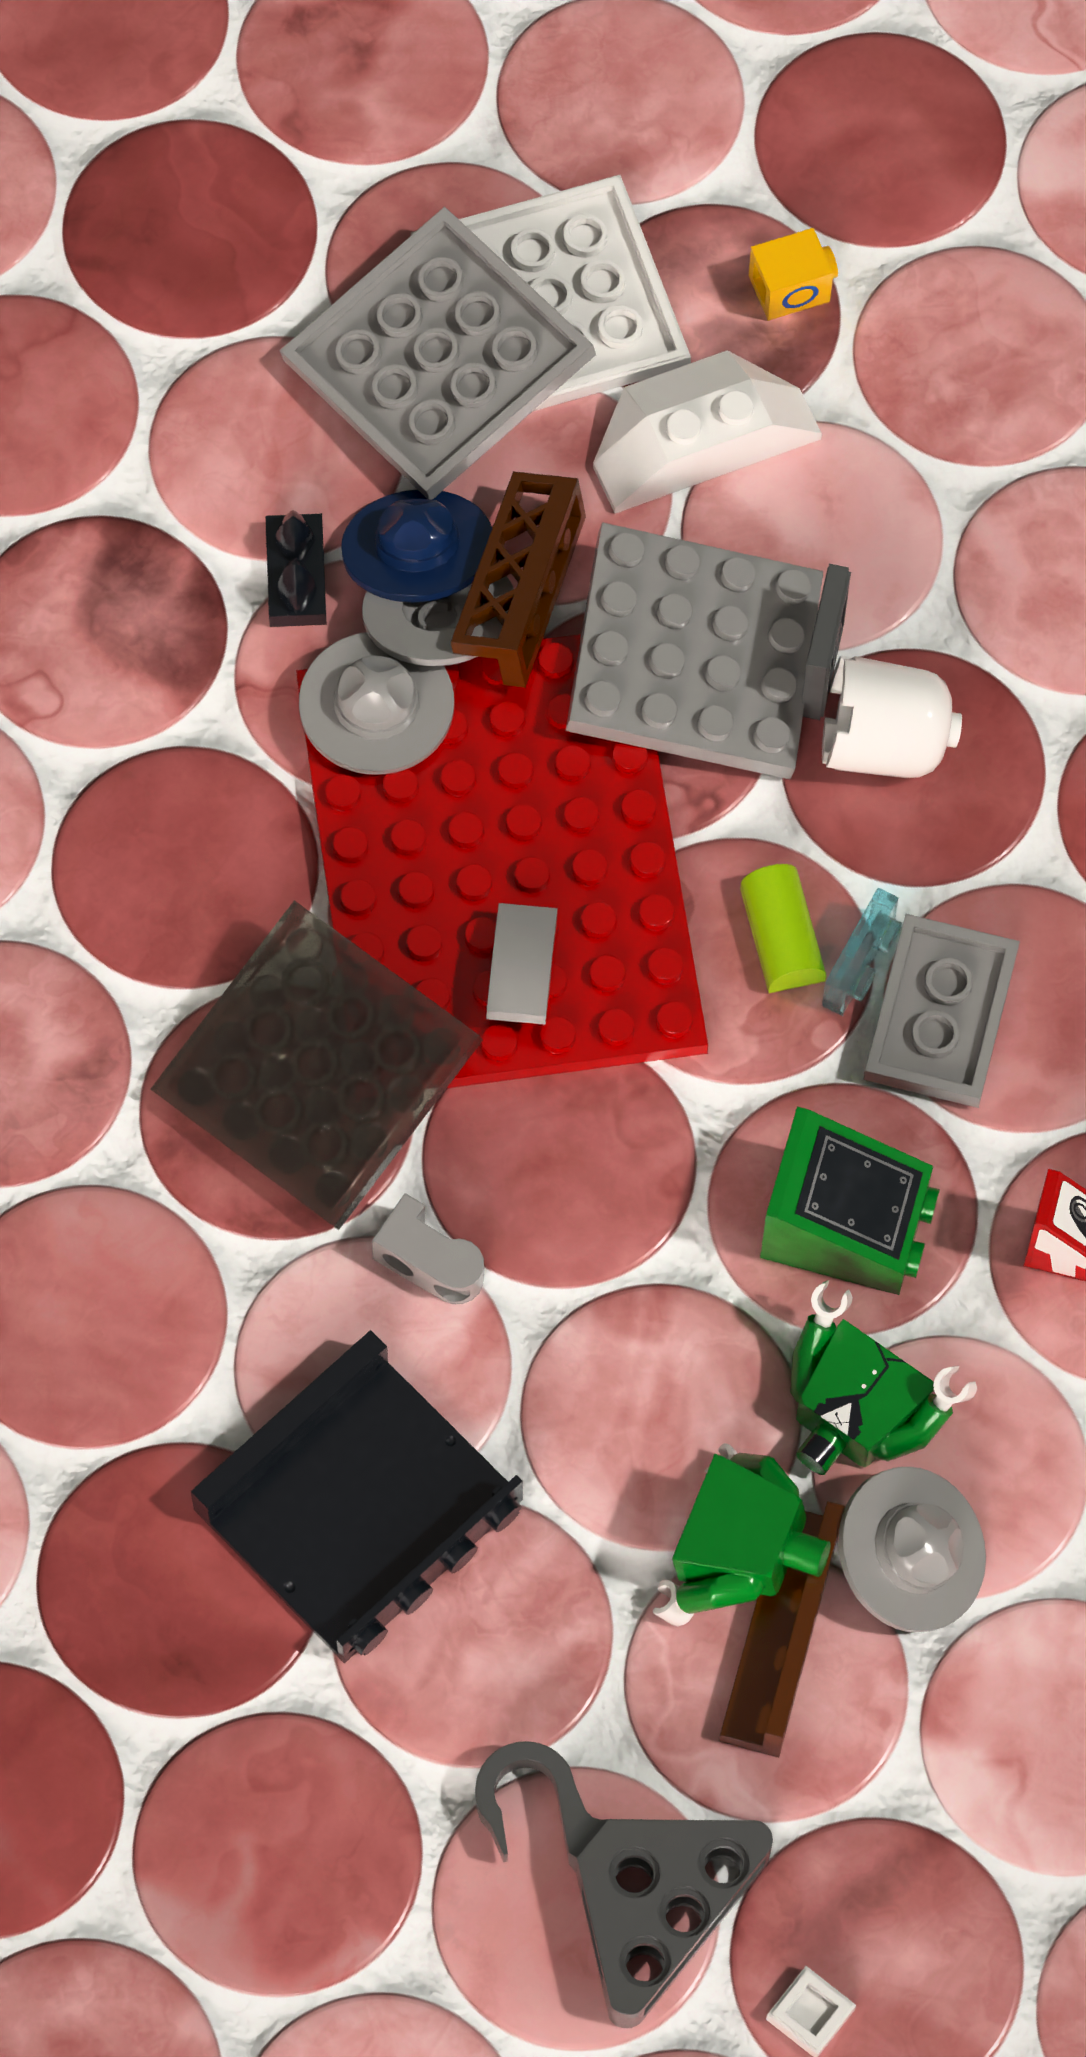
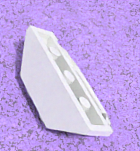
[593,350,822,514]

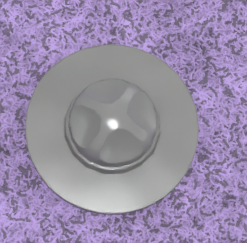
[362,576,514,666]
[299,632,454,775]
[838,1467,986,1632]

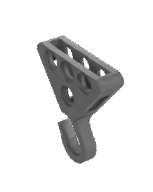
[475,1741,773,2028]

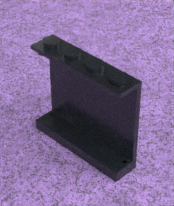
[191,1330,523,1664]

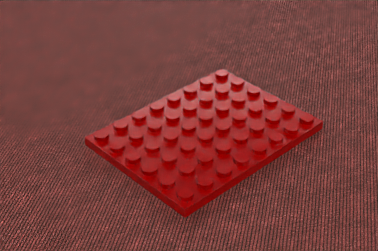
[296,634,708,1100]

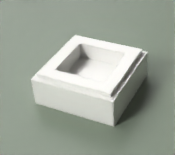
[766,1966,856,2057]

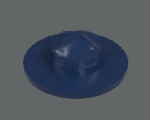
[341,489,492,602]

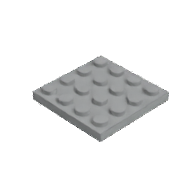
[279,206,596,500]
[565,522,823,779]

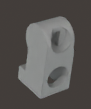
[372,1193,484,1304]

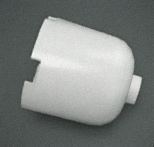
[822,656,962,778]

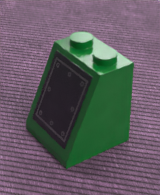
[760,1106,940,1295]

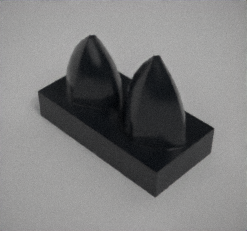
[265,510,327,627]

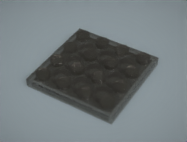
[151,900,483,1230]

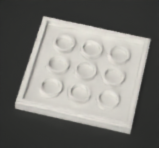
[411,175,691,412]

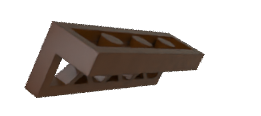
[451,471,586,688]
[719,1501,845,1758]

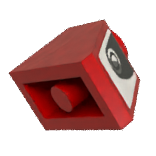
[1024,1169,1086,1281]

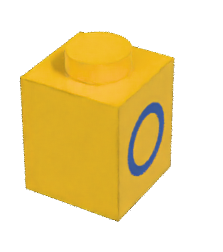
[748,228,838,321]

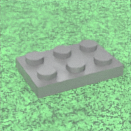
[863,914,1020,1108]

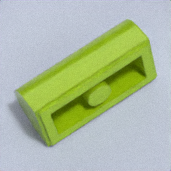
[740,864,826,993]

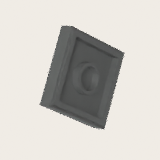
[802,564,851,720]

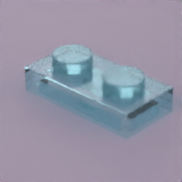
[822,888,902,1016]

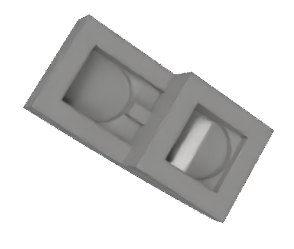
[486,903,558,1025]

